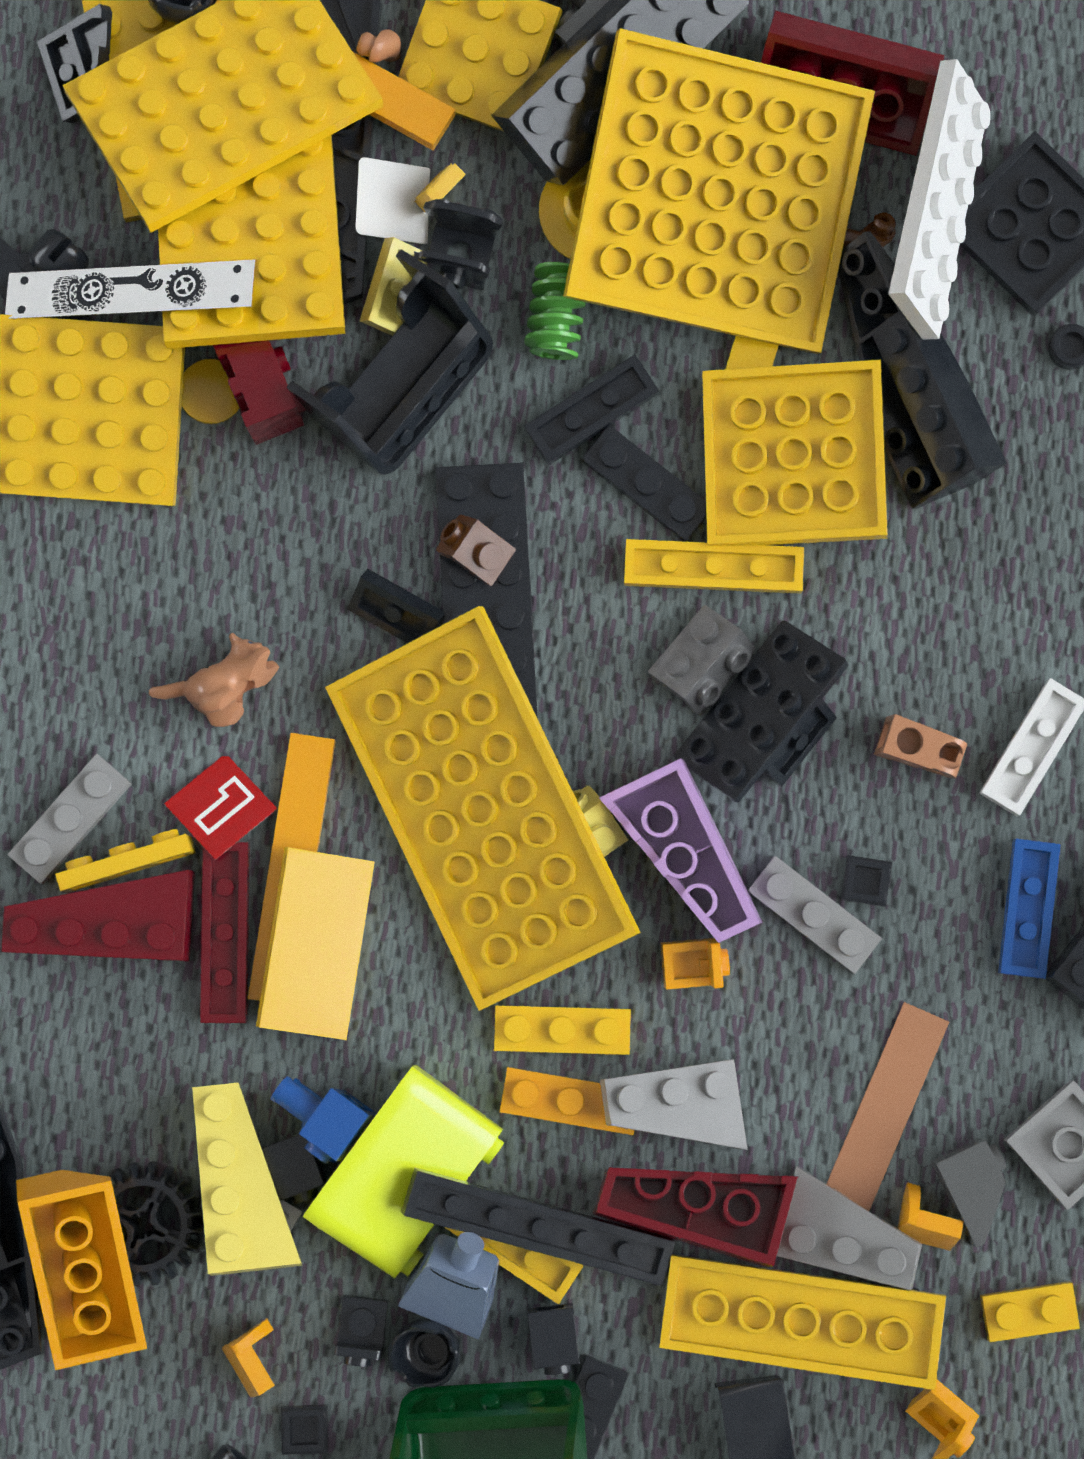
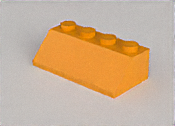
[16,1170,147,1370]

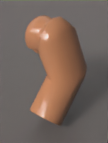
[356,29,401,63]

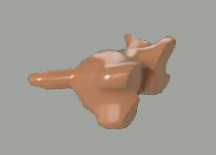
[149,633,279,727]

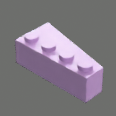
[599,758,762,943]

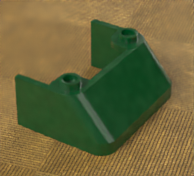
[389,1379,587,1459]

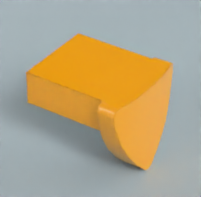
[897,1182,964,1251]
[222,1319,275,1398]

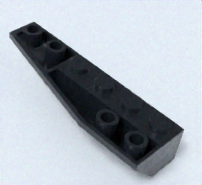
[838,231,1007,509]
[0,1102,43,1370]

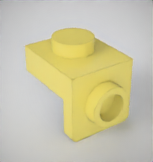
[573,786,628,857]

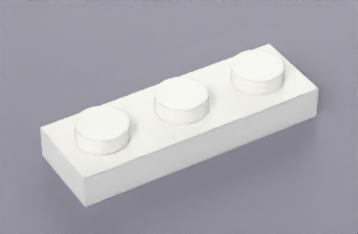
[979,678,1084,817]

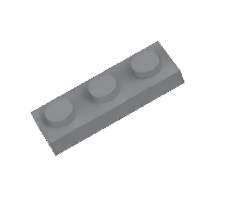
[7,754,132,884]
[747,856,882,974]

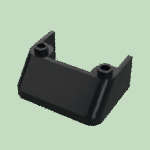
[286,249,493,474]

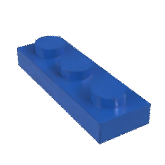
[998,839,1061,979]

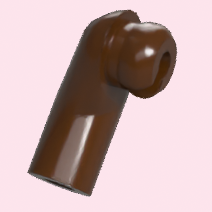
[843,212,896,248]

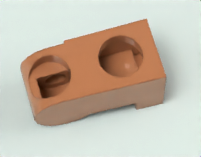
[874,714,967,779]

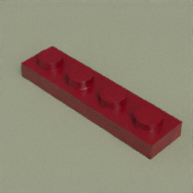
[200,842,250,1023]

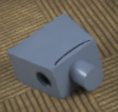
[398,1232,499,1340]

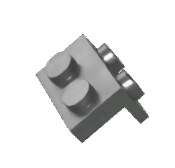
[648,604,755,716]

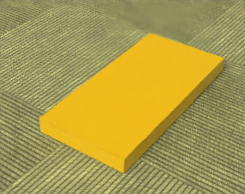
[256,847,375,1040]

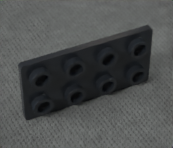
[674,620,848,802]

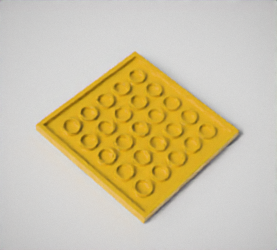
[563,28,875,354]

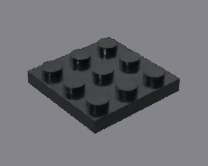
[960,131,1084,317]

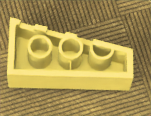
[192,1083,303,1276]

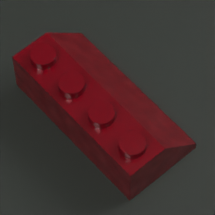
[761,10,945,156]

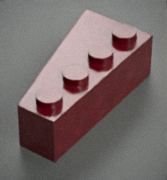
[1,870,195,961]

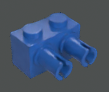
[270,1076,377,1164]

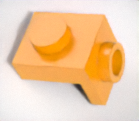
[661,938,730,990]
[905,1379,979,1459]

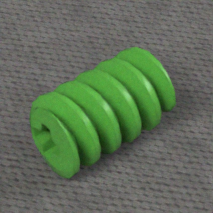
[524,262,586,360]

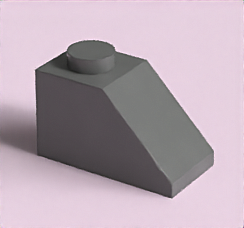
[931,1138,1007,1248]

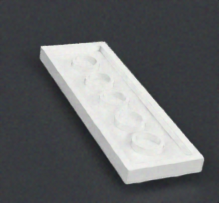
[888,59,990,340]

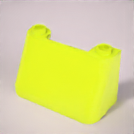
[303,1065,504,1278]

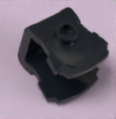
[414,199,503,290]

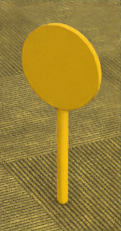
[182,359,239,424]

